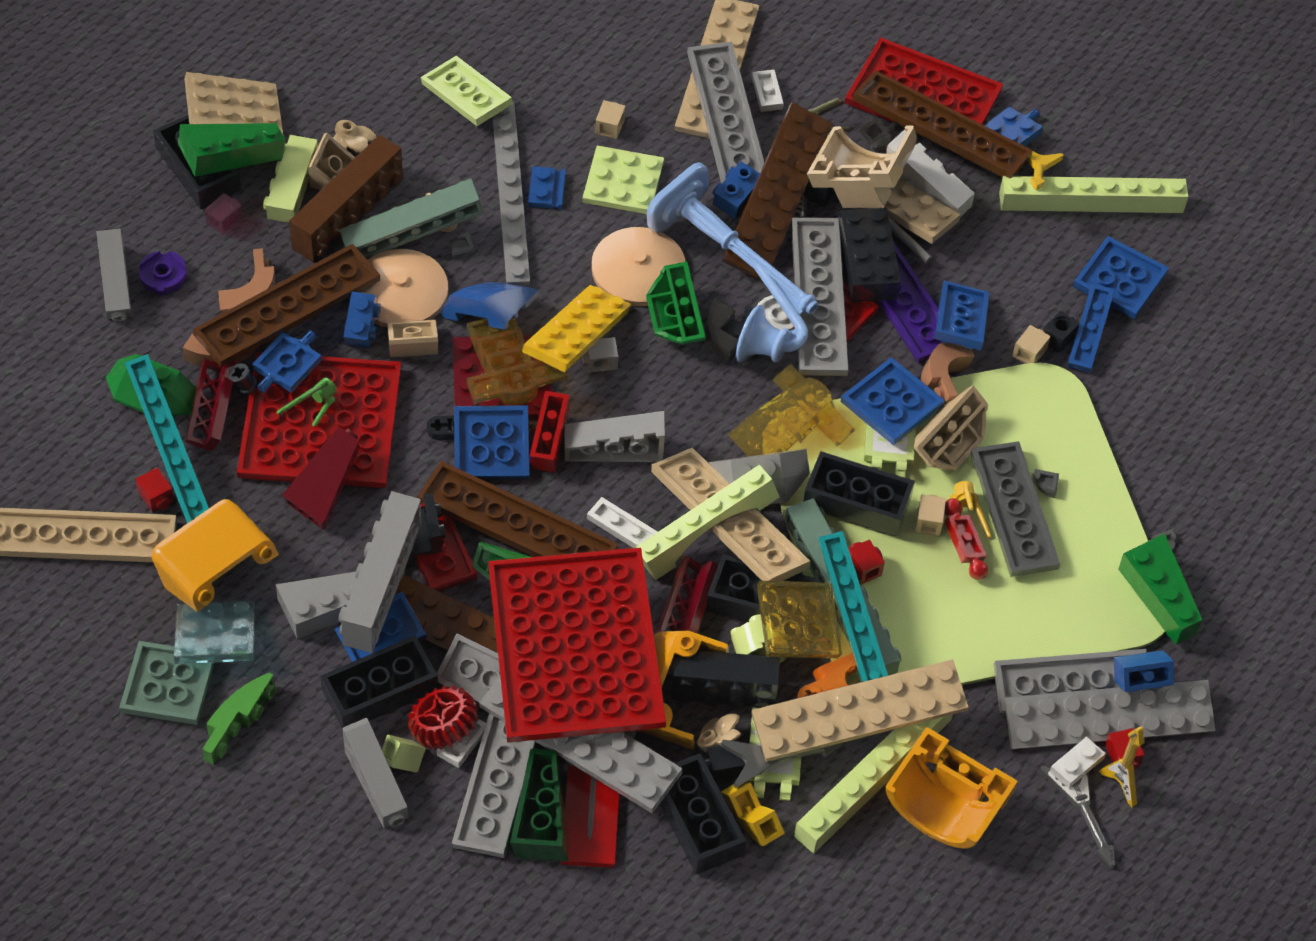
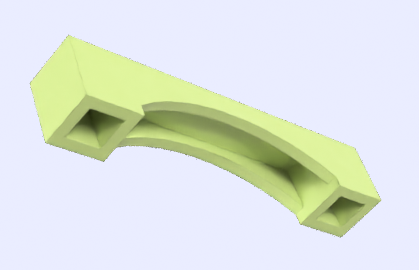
[635,465,780,580]

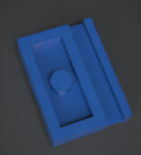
[528,166,566,209]

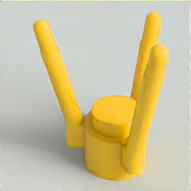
[948,481,992,538]

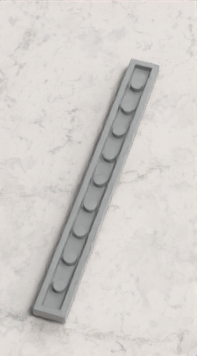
[492,101,530,286]

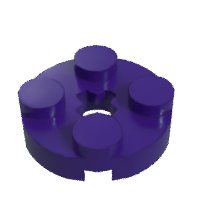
[139,251,187,296]

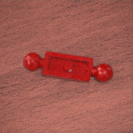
[944,498,989,580]

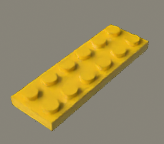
[522,285,631,372]

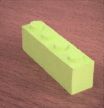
[263,135,318,223]

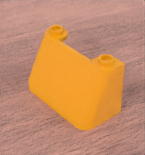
[152,499,279,612]

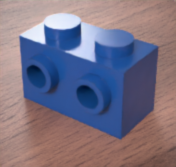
[712,161,760,219]
[343,292,381,349]
[1114,650,1174,692]

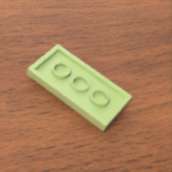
[421,56,513,126]

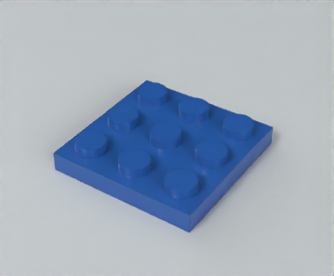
[1073,236,1169,319]
[840,357,944,446]
[454,405,529,479]

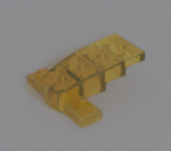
[467,318,568,405]
[728,364,855,457]

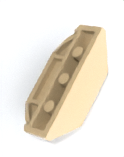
[914,385,988,471]

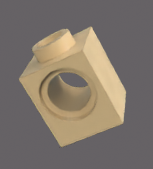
[595,100,625,139]
[1012,325,1051,364]
[915,494,946,536]

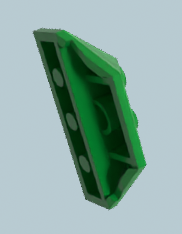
[646,261,706,345]
[106,354,204,417]

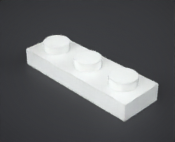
[587,497,657,548]

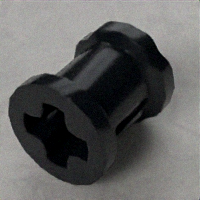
[228,364,259,395]

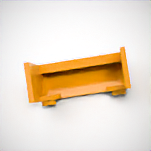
[638,631,729,750]

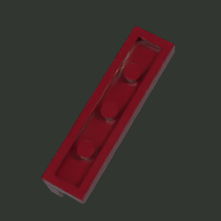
[185,359,237,451]
[655,555,718,634]

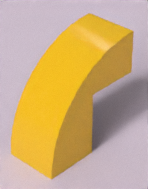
[721,782,785,846]

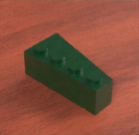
[510,749,569,862]

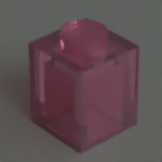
[205,193,243,235]

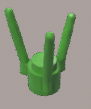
[277,378,337,427]

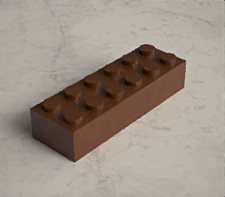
[289,135,403,263]

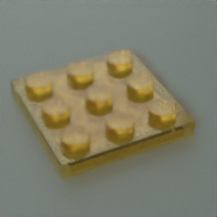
[757,581,842,658]

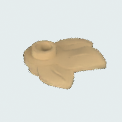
[334,120,376,153]
[697,714,741,753]

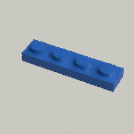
[1067,284,1115,373]

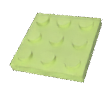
[582,146,664,214]

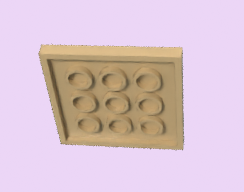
[184,72,283,134]

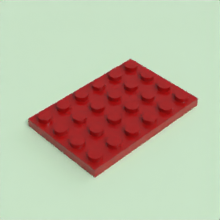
[844,37,1003,125]

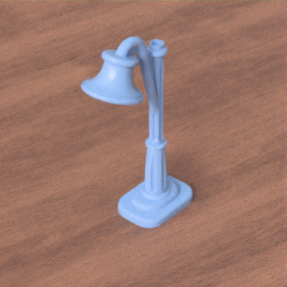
[647,162,819,362]

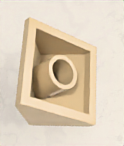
[308,133,355,190]
[388,320,438,358]

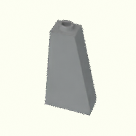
[96,229,132,321]
[343,718,408,828]

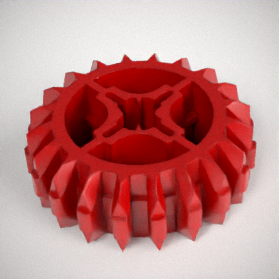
[408,685,479,750]

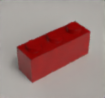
[530,391,570,473]

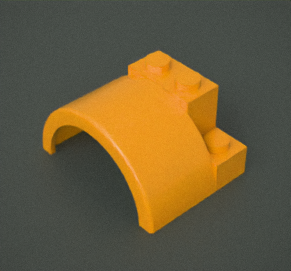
[886,727,1018,849]

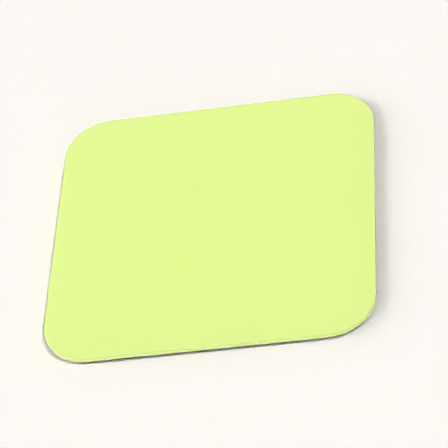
[762,362,1165,686]

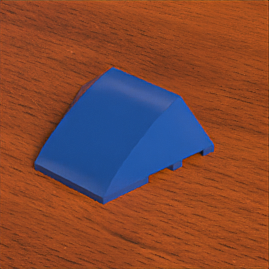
[441,282,540,330]

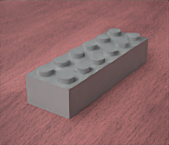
[338,491,421,653]

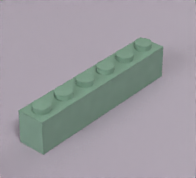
[340,179,485,259]

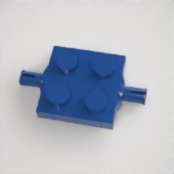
[984,107,1043,146]
[252,330,322,393]

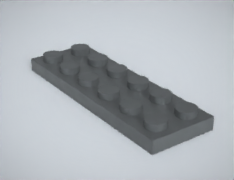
[971,441,1060,577]

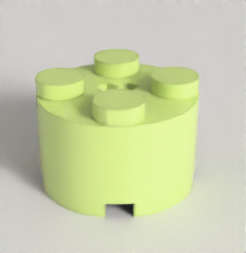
[730,614,789,663]

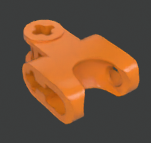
[797,653,858,699]

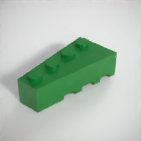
[178,123,285,177]
[1118,533,1202,645]

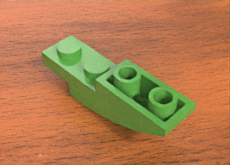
[202,673,276,765]

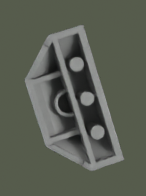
[709,449,810,504]

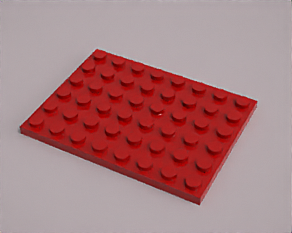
[488,547,666,743]

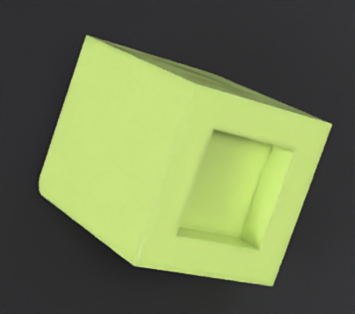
[382,735,426,772]

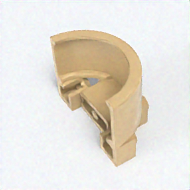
[807,126,916,208]

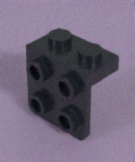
[409,494,446,557]

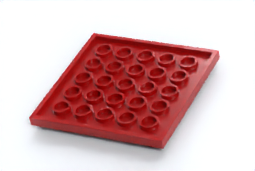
[237,352,402,488]

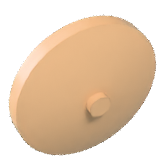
[592,227,685,306]
[359,249,448,328]

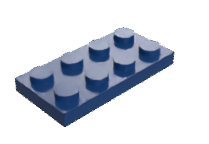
[934,281,989,350]

